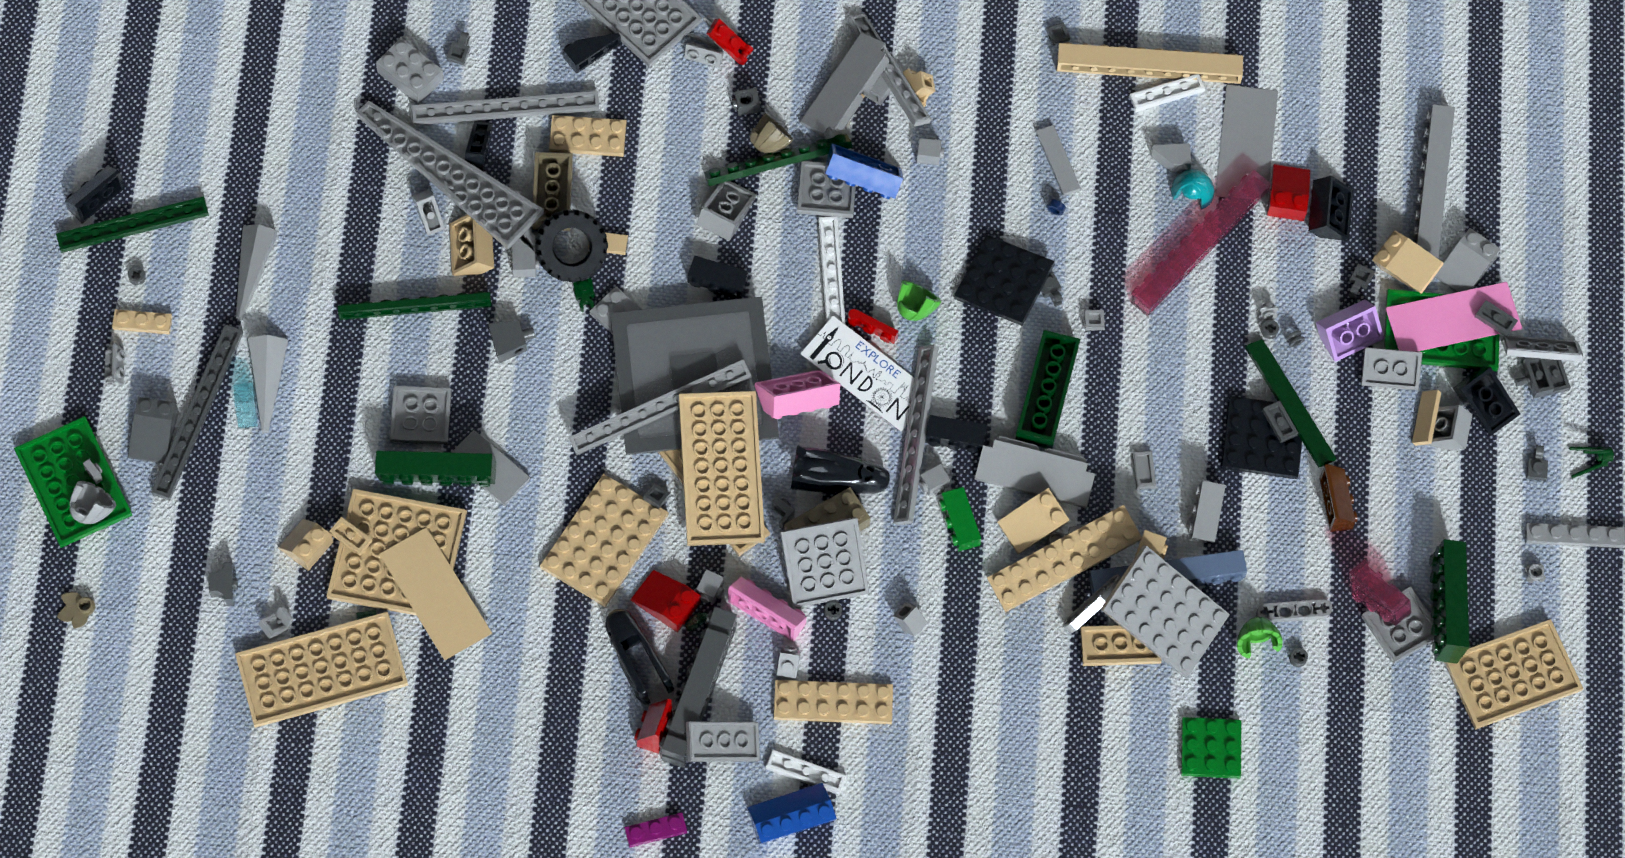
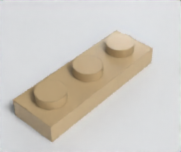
[112,309,173,334]

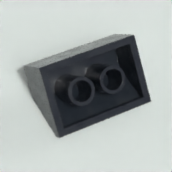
[65,166,125,224]
[1308,176,1354,241]

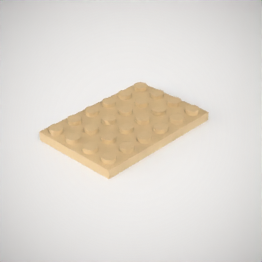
[540,474,669,607]
[1444,619,1583,730]

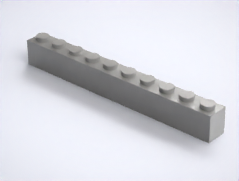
[1413,104,1455,282]

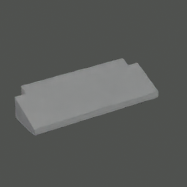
[800,32,889,138]
[975,436,1095,508]

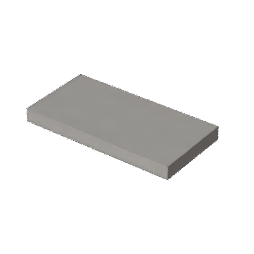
[1502,336,1583,362]
[451,430,531,506]
[686,721,760,762]

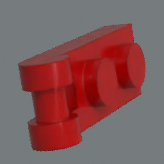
[706,18,753,65]
[848,309,899,344]

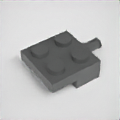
[1514,358,1571,399]

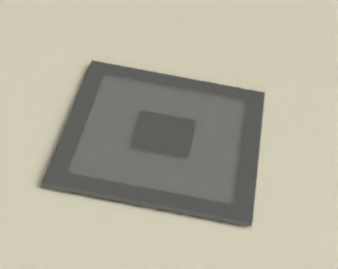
[611,297,779,455]

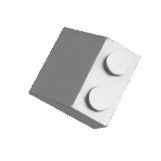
[1427,405,1472,451]

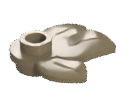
[57,592,96,629]

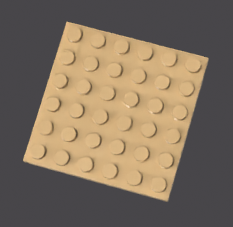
[326,489,467,616]

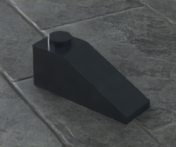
[563,33,621,74]
[465,121,493,172]

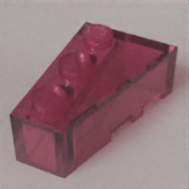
[1349,559,1411,626]

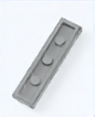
[1036,125,1081,196]

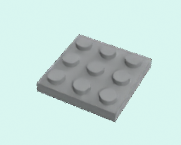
[797,161,856,218]
[390,386,452,444]
[1361,586,1434,664]

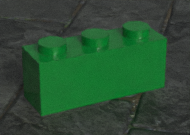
[938,487,981,552]

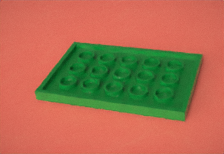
[1384,289,1500,371]
[14,416,133,548]

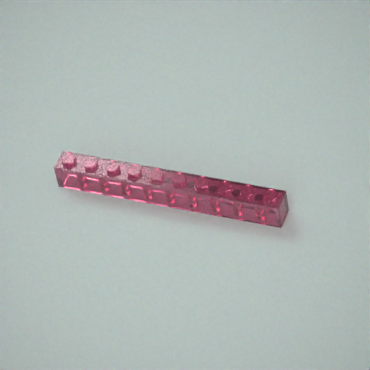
[1131,170,1271,316]

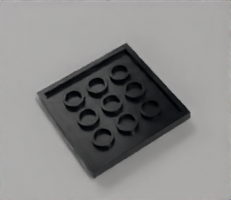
[954,235,1055,326]
[1221,396,1306,480]

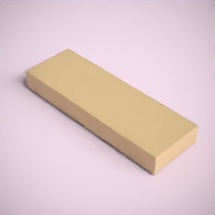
[1412,390,1441,446]

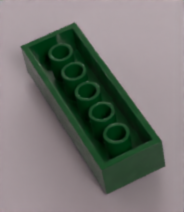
[1015,330,1081,449]
[375,451,496,487]
[1429,539,1470,664]

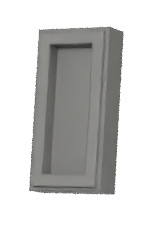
[1132,450,1156,490]

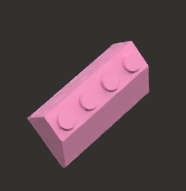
[755,370,840,419]
[728,577,807,642]

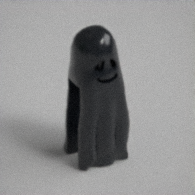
[791,445,890,494]
[605,609,675,705]

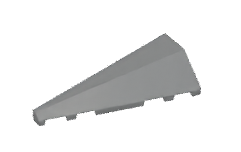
[248,335,288,434]

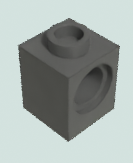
[732,88,760,116]

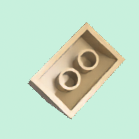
[449,214,494,276]

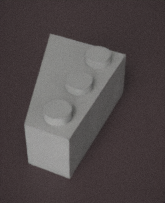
[1188,481,1226,543]

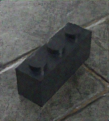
[688,255,749,299]
[925,415,986,453]

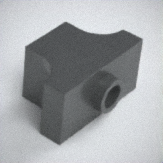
[209,562,238,606]

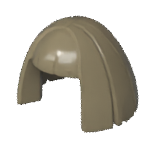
[750,113,793,153]

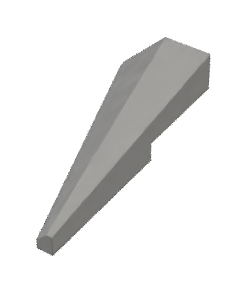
[236,224,277,320]

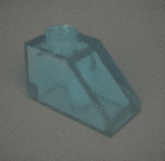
[233,383,258,429]

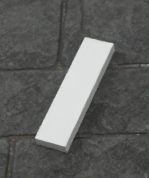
[1129,74,1205,112]
[766,749,847,795]

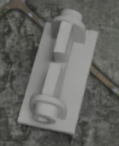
[684,41,724,68]
[104,343,125,385]

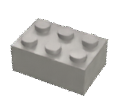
[376,37,444,105]

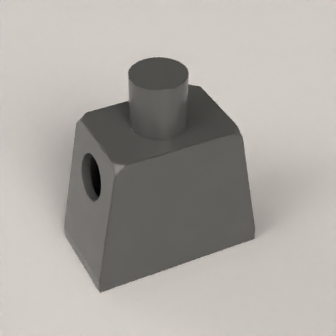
[488,320,536,363]

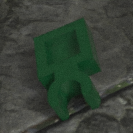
[573,278,595,312]

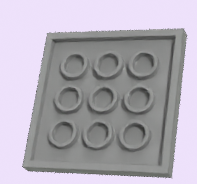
[780,517,870,608]

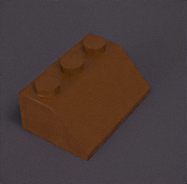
[1319,464,1357,532]

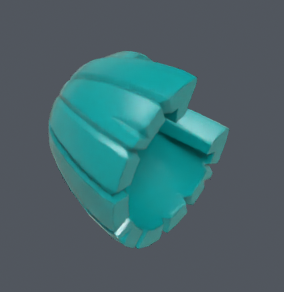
[1171,169,1215,209]

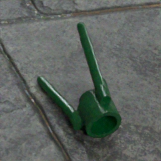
[1569,446,1614,478]

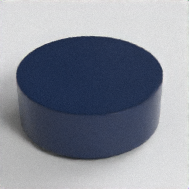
[1046,199,1066,215]

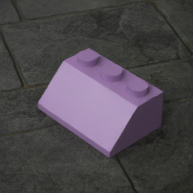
[1316,299,1384,362]

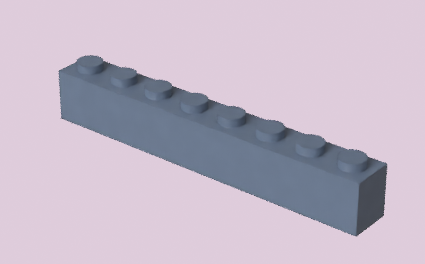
[1089,550,1247,595]

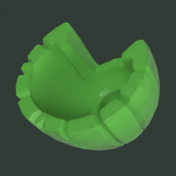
[897,280,941,321]
[1237,617,1283,659]

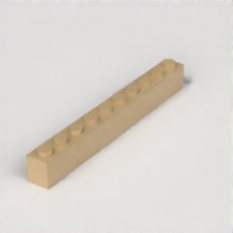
[1057,42,1243,84]

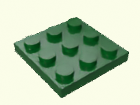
[1181,717,1241,779]

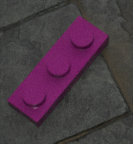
[624,813,687,848]

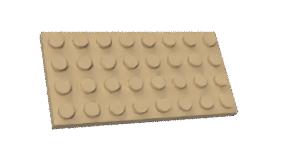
[678,391,765,546]
[235,612,408,728]

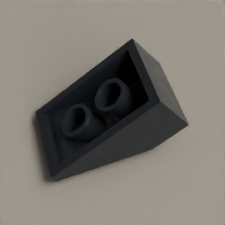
[1453,366,1520,436]

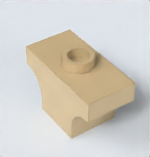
[903,69,936,107]

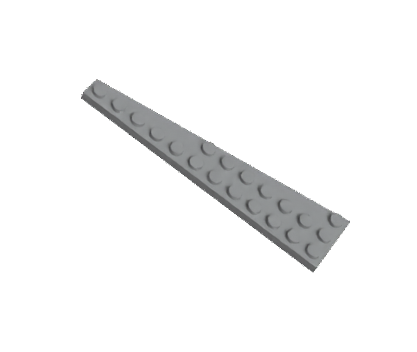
[357,101,544,250]

